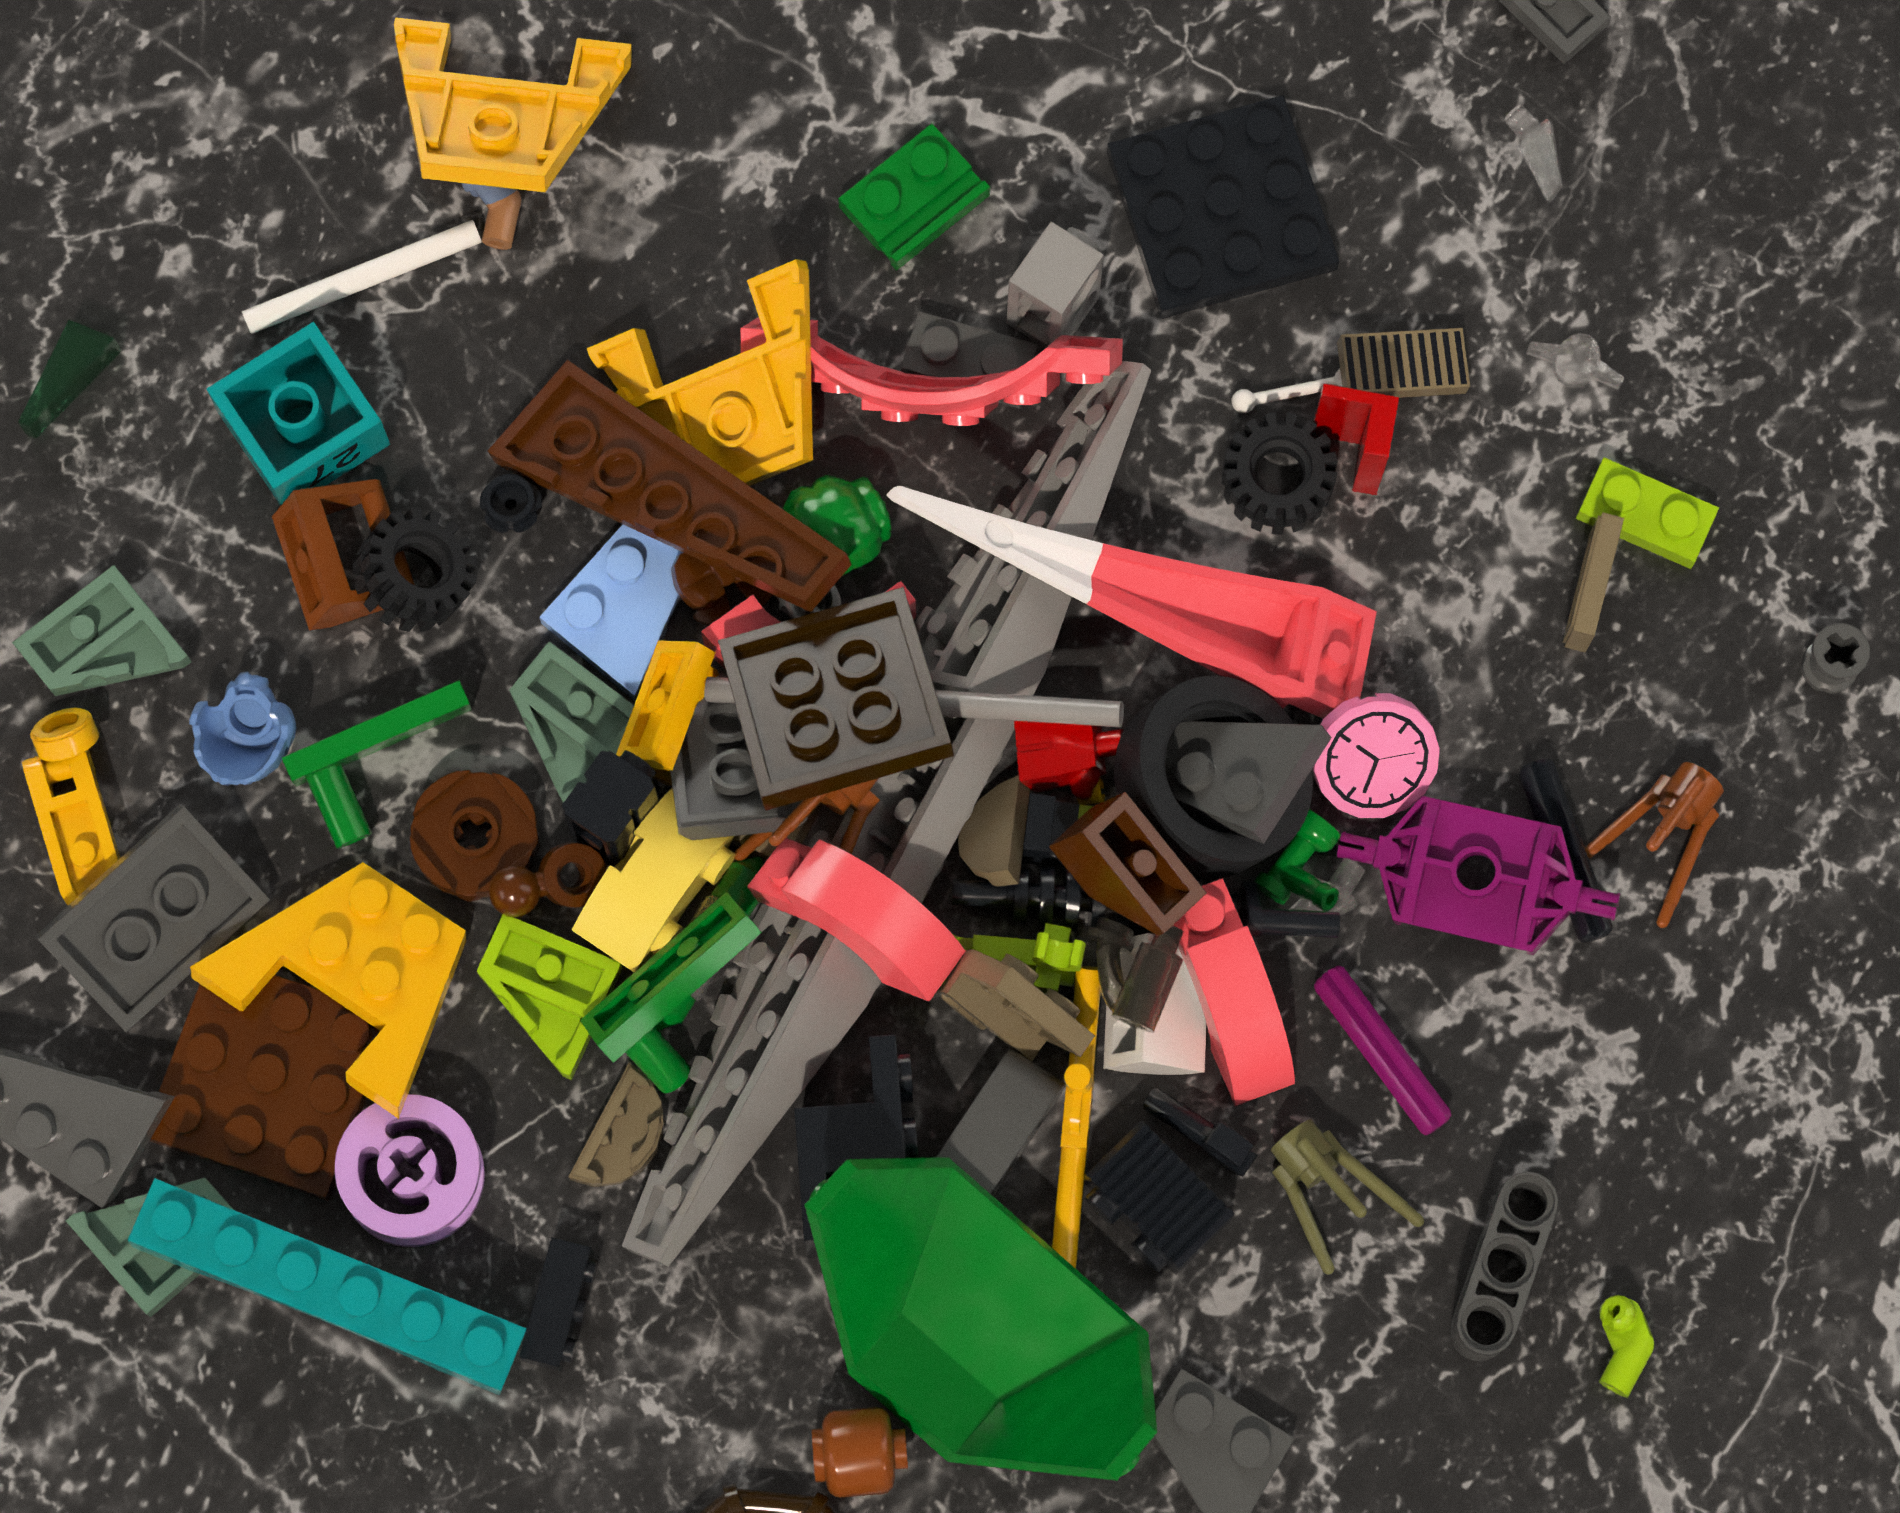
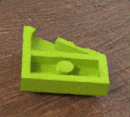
[477,915,623,1080]

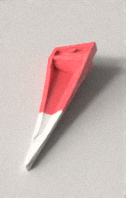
[887,486,1377,719]

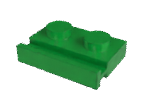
[838,123,990,271]

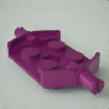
[1337,796,1620,956]

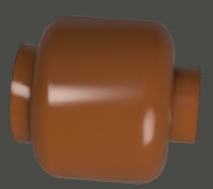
[812,1407,908,1498]

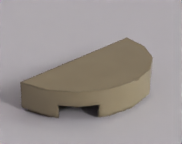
[958,775,1030,887]
[569,1062,665,1187]

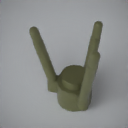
[1271,1119,1424,1275]

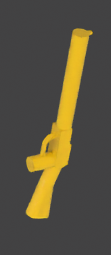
[1052,966,1103,1269]

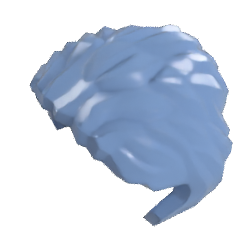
[189,672,296,786]

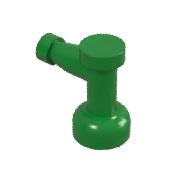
[1253,810,1341,911]

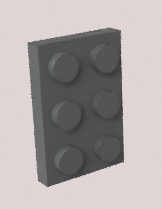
[35,804,270,1033]

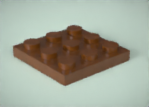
[150,975,380,1201]

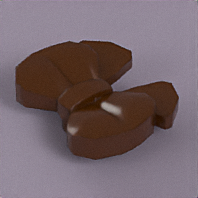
[671,553,773,626]

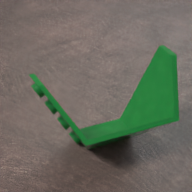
[805,1157,1157,1481]

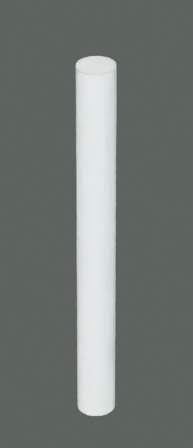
[242,220,482,334]

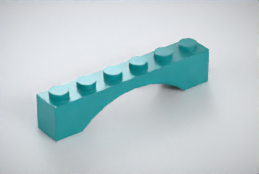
[128,1178,527,1395]

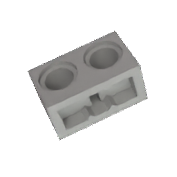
[1007,221,1104,348]

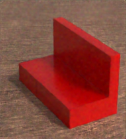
[1313,384,1399,495]

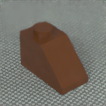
[1049,792,1206,936]

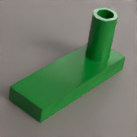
[282,680,472,849]
[580,892,762,1093]

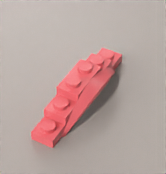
[741,317,1123,426]

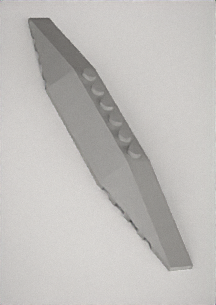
[622,361,1151,1267]

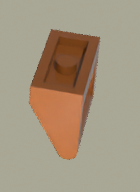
[272,479,415,631]

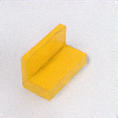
[616,640,719,786]

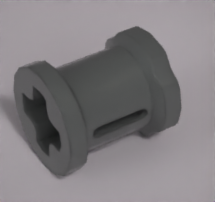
[1801,623,1870,694]

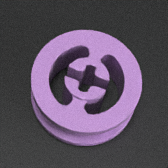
[335,1094,485,1247]

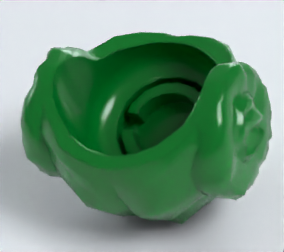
[783,475,891,576]

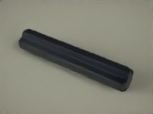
[1520,758,1613,943]

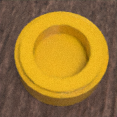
[30,708,99,762]

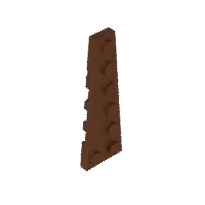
[488,360,852,612]

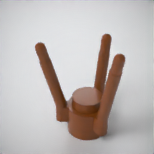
[1585,762,1724,928]
[734,778,880,861]

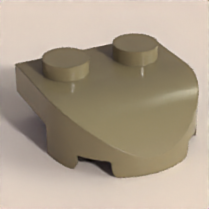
[937,949,1095,1061]

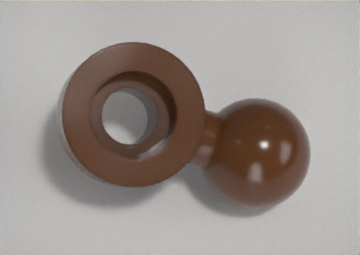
[489,843,606,917]

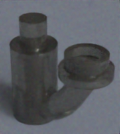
[1086,917,1184,1033]

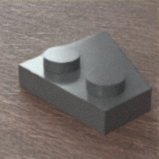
[1153,1368,1295,1513]

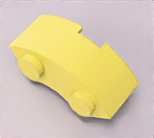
[572,788,736,972]

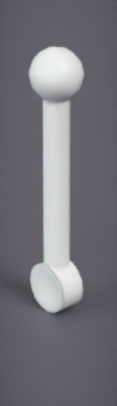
[1231,369,1342,413]

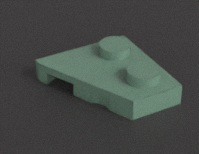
[12,565,191,696]
[509,642,634,803]
[65,1178,234,1317]

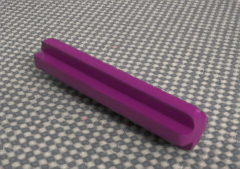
[1314,965,1451,1135]

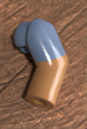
[461,183,522,250]

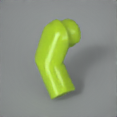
[1599,1295,1654,1398]

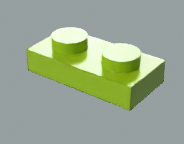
[1576,457,1719,569]

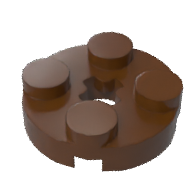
[410,770,540,902]

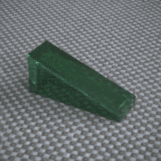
[18,320,121,439]

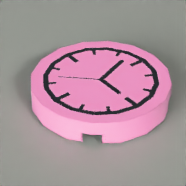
[1312,693,1440,818]

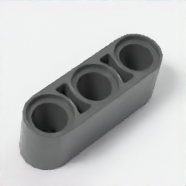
[937,1048,1066,1197]
[1449,1171,1558,1362]

